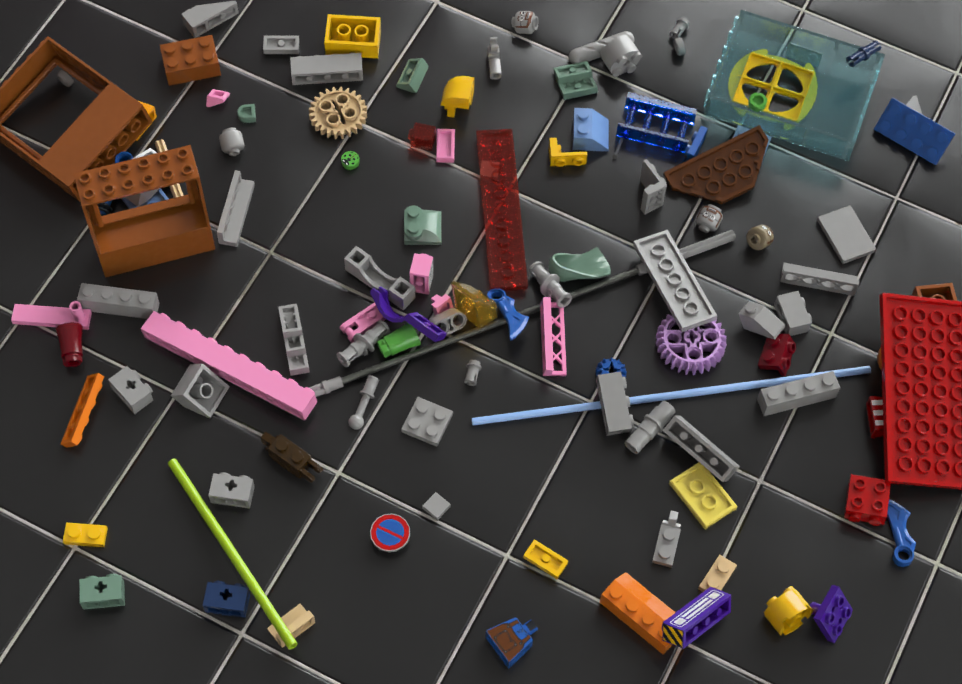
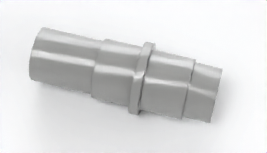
[624,400,676,454]

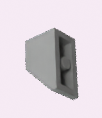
[738,301,785,340]

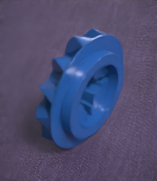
[596,357,627,378]

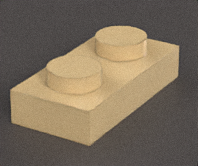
[698,555,737,592]

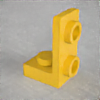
[549,138,587,167]

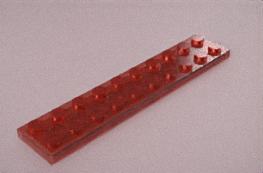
[476,129,528,291]

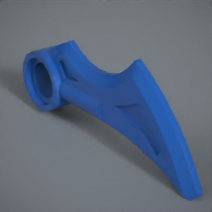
[487,288,529,341]
[887,499,916,567]

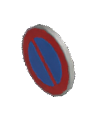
[370,513,410,552]

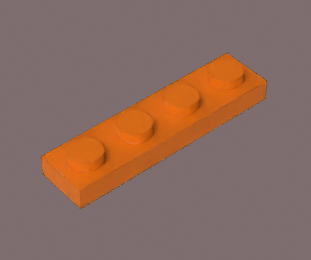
[61,373,104,448]

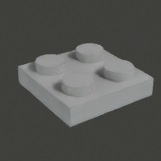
[401,397,453,447]

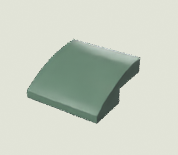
[553,61,598,100]

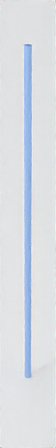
[472,366,871,426]

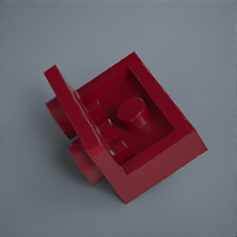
[758,334,796,376]

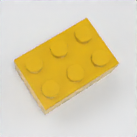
[324,14,381,59]

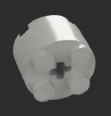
[600,35,642,77]

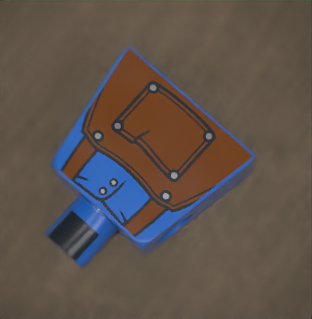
[485,618,538,669]

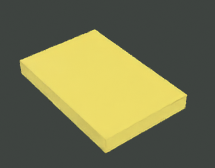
[669,462,738,529]

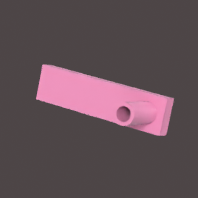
[11,301,92,330]

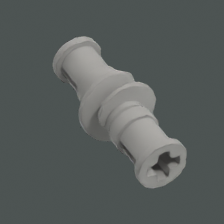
[529,261,572,308]
[337,320,390,367]

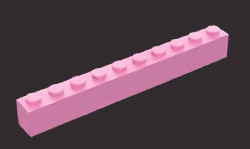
[141,311,317,421]

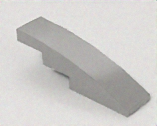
[278,304,310,376]

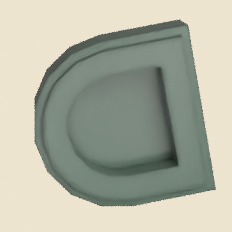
[237,104,256,123]

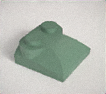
[404,205,442,245]

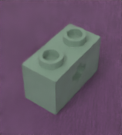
[79,574,125,610]

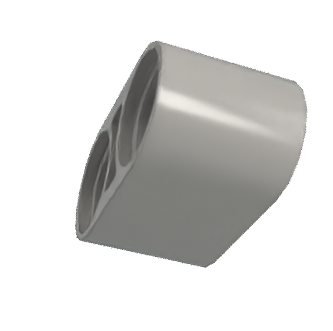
[429,308,467,335]

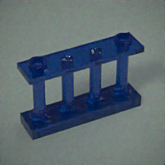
[616,92,697,153]

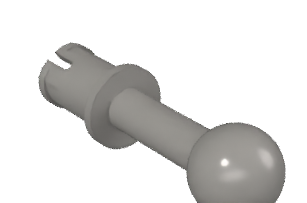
[348,375,379,430]

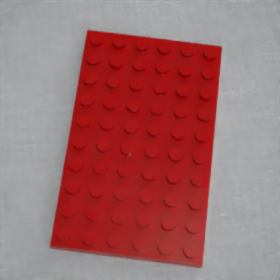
[880,293,962,490]

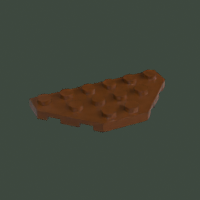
[663,125,769,204]

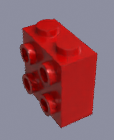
[844,474,891,526]

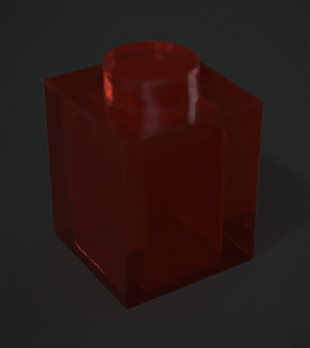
[408,122,436,151]

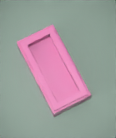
[436,129,455,163]

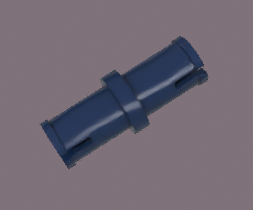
[846,40,881,67]

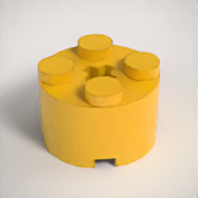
[764,586,813,635]

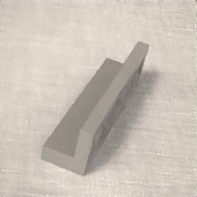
[217,170,255,247]
[780,263,859,296]

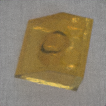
[451,281,497,328]

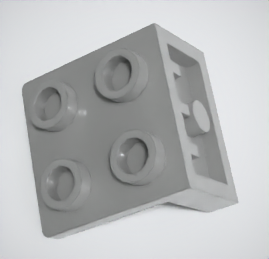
[640,159,667,215]

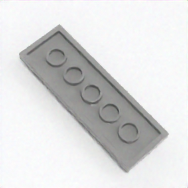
[633,230,717,332]

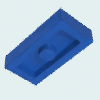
[684,126,708,162]

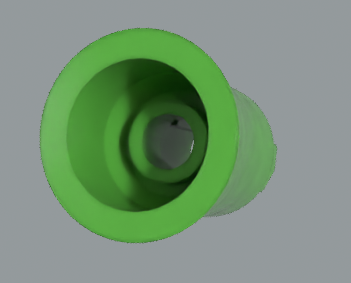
[377,322,421,358]

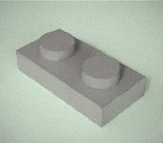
[263,36,299,54]

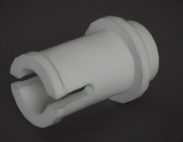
[669,17,689,39]
[464,360,482,386]

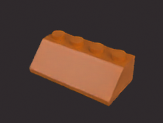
[600,572,675,655]

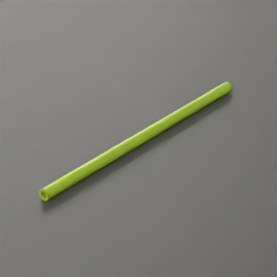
[168,458,298,650]

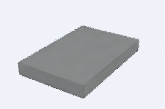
[817,205,876,264]

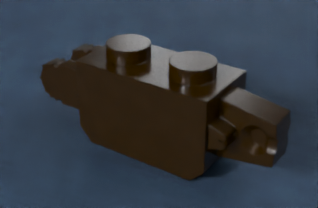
[261,432,323,483]

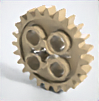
[309,87,367,140]

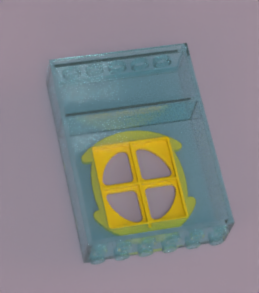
[703,10,885,161]

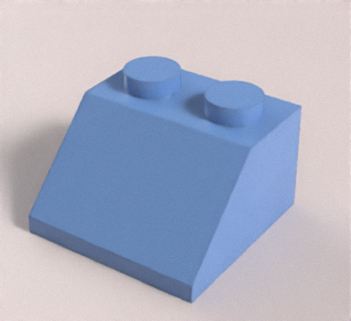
[572,108,609,151]

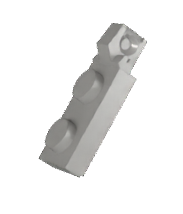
[652,510,681,568]

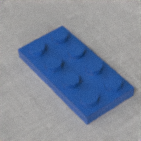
[874,98,956,165]

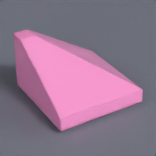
[206,89,230,107]

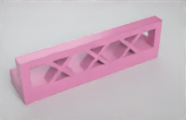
[540,297,567,376]

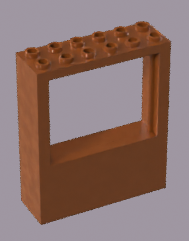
[0,36,153,202]
[74,145,215,278]

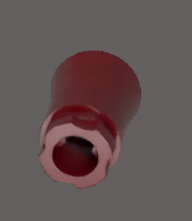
[55,322,83,367]

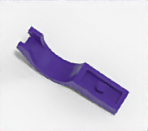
[370,287,447,342]

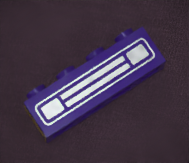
[662,587,731,649]

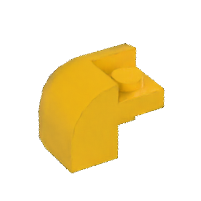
[440,76,474,118]

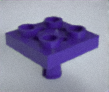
[810,585,853,643]

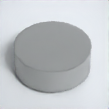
[673,37,686,56]
[56,70,74,87]

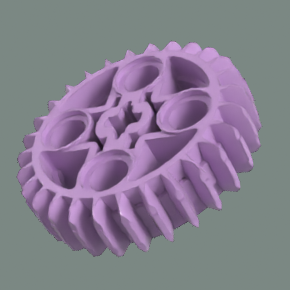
[656,314,727,375]

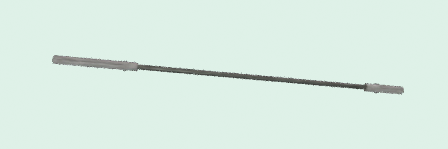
[309,230,736,397]

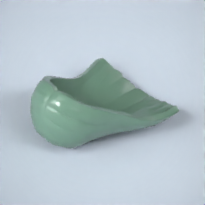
[548,247,611,282]

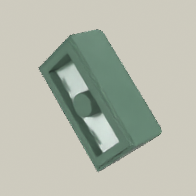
[396,58,429,93]

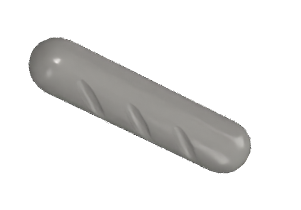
[568,31,634,64]

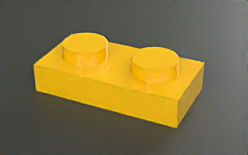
[63,522,108,547]
[523,539,569,579]

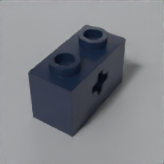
[202,581,250,618]

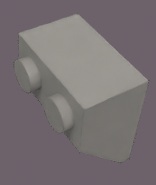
[171,363,230,418]

